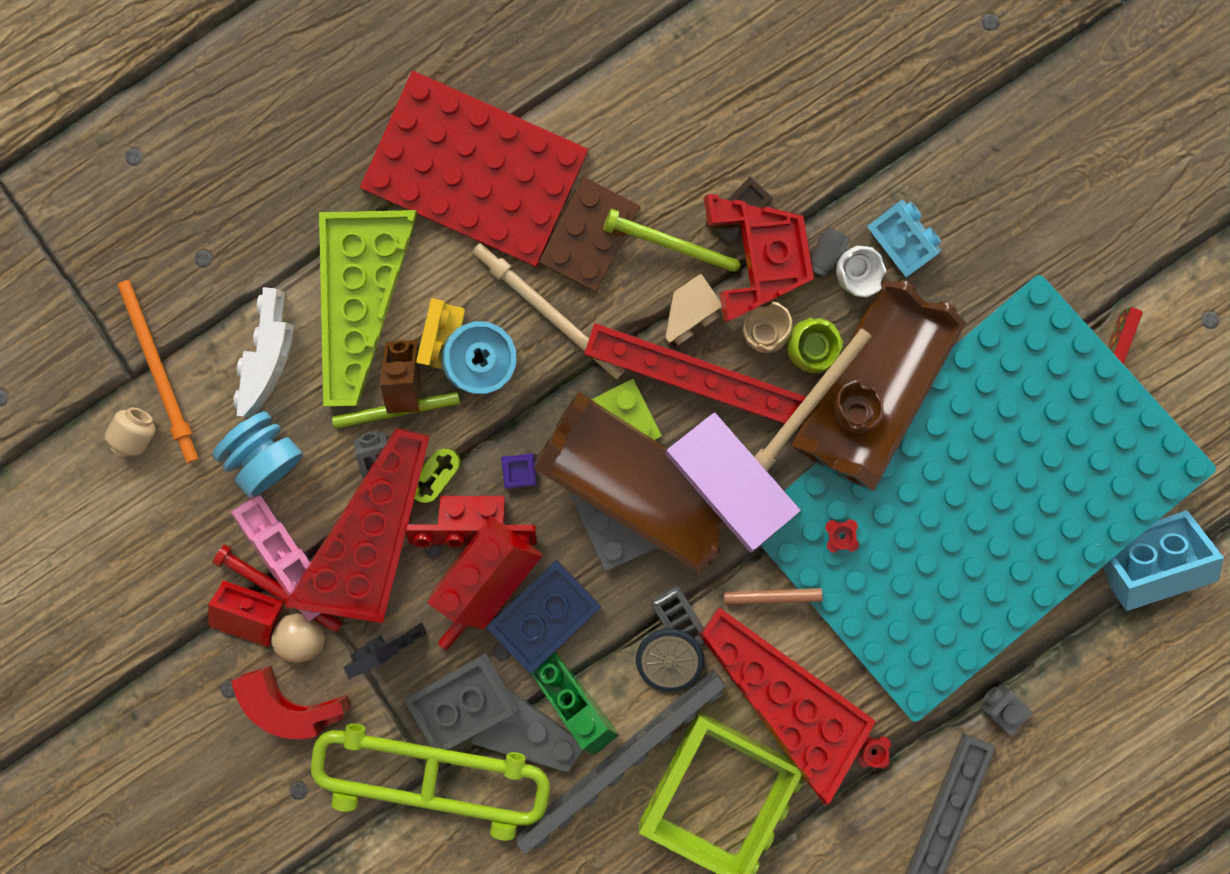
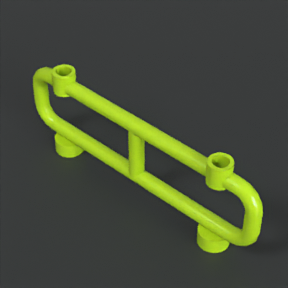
[311,723,550,841]

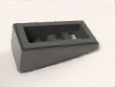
[650,583,704,645]

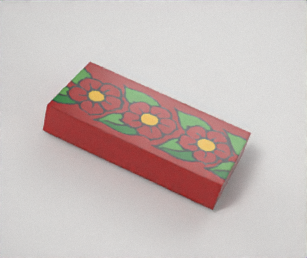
[1107,307,1143,365]

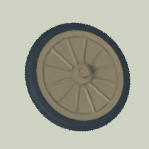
[636,629,704,692]

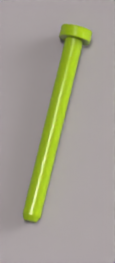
[603,209,741,272]

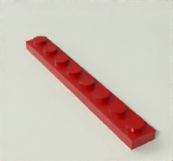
[584,323,806,430]

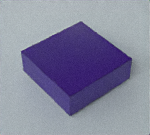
[501,453,537,489]

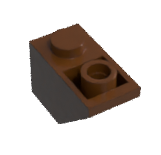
[380,340,421,414]

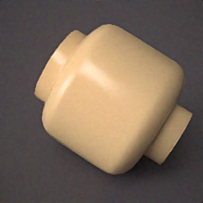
[105,407,156,457]

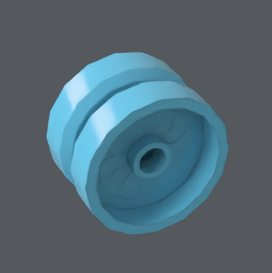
[441,321,516,394]

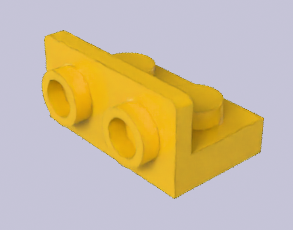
[416,298,465,369]

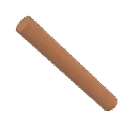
[724,588,823,605]

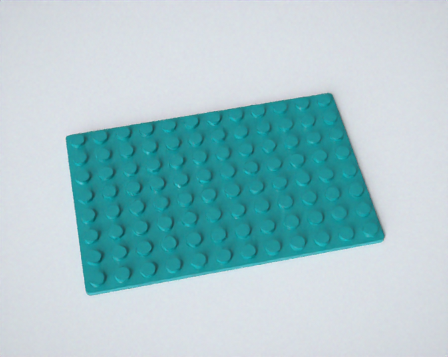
[761,275,1216,722]

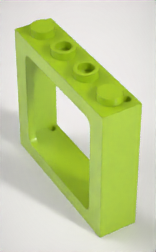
[638,710,804,874]

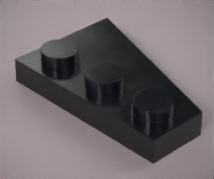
[343,623,427,680]

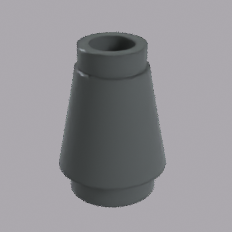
[811,227,850,278]

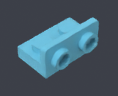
[867,199,941,277]

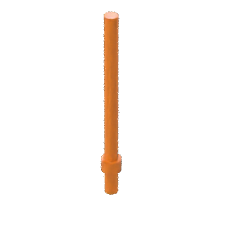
[117,280,199,464]

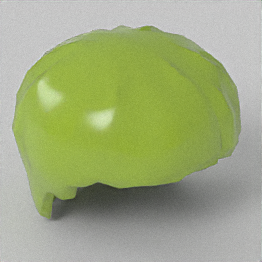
[786,318,844,374]

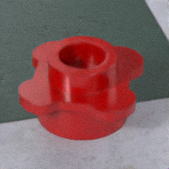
[825,519,859,553]
[857,736,891,769]

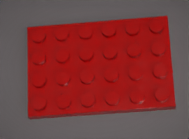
[360,70,589,268]

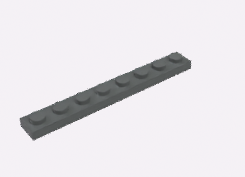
[517,669,726,854]

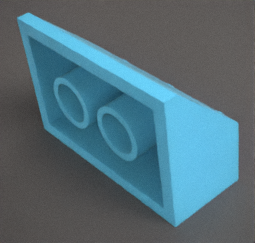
[1103,510,1224,611]

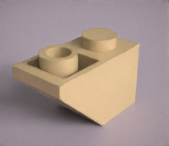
[664,274,722,346]

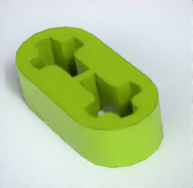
[415,448,461,503]

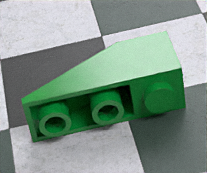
[531,653,619,755]

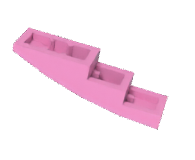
[230,494,321,622]

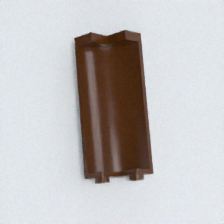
[791,280,966,491]
[533,391,726,572]

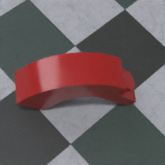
[231,665,351,739]

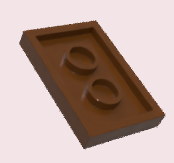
[539,176,640,293]

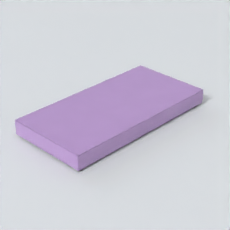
[665,412,801,553]

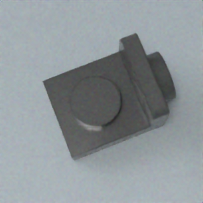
[354,432,387,479]
[980,684,1033,736]

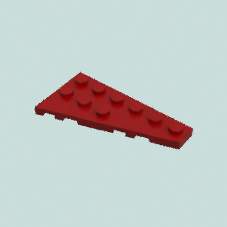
[285,428,430,623]
[699,607,876,805]

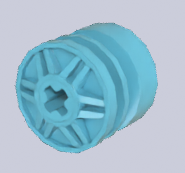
[212,411,303,498]

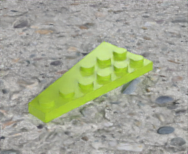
[319,210,418,407]

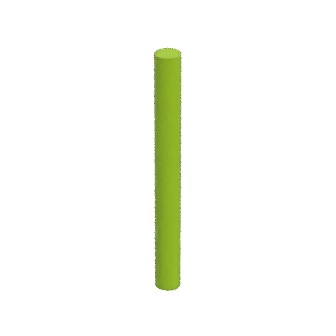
[332,391,461,429]

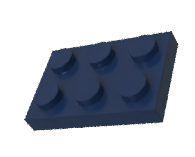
[486,559,601,674]

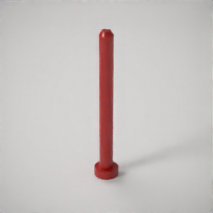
[212,544,342,632]

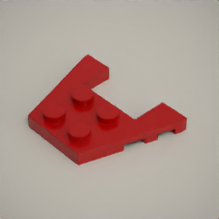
[703,194,814,322]

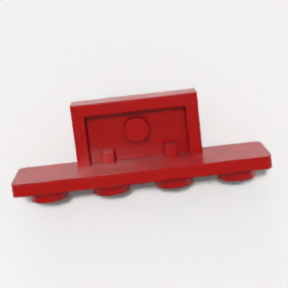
[405,496,537,548]

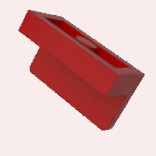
[208,580,284,647]

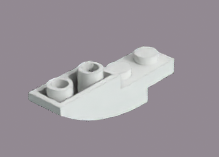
[234,287,294,417]

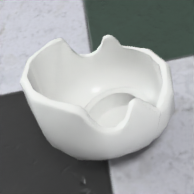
[836,245,887,297]

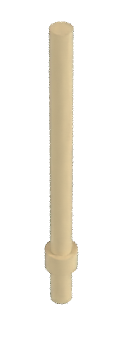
[472,243,625,380]
[754,328,872,471]

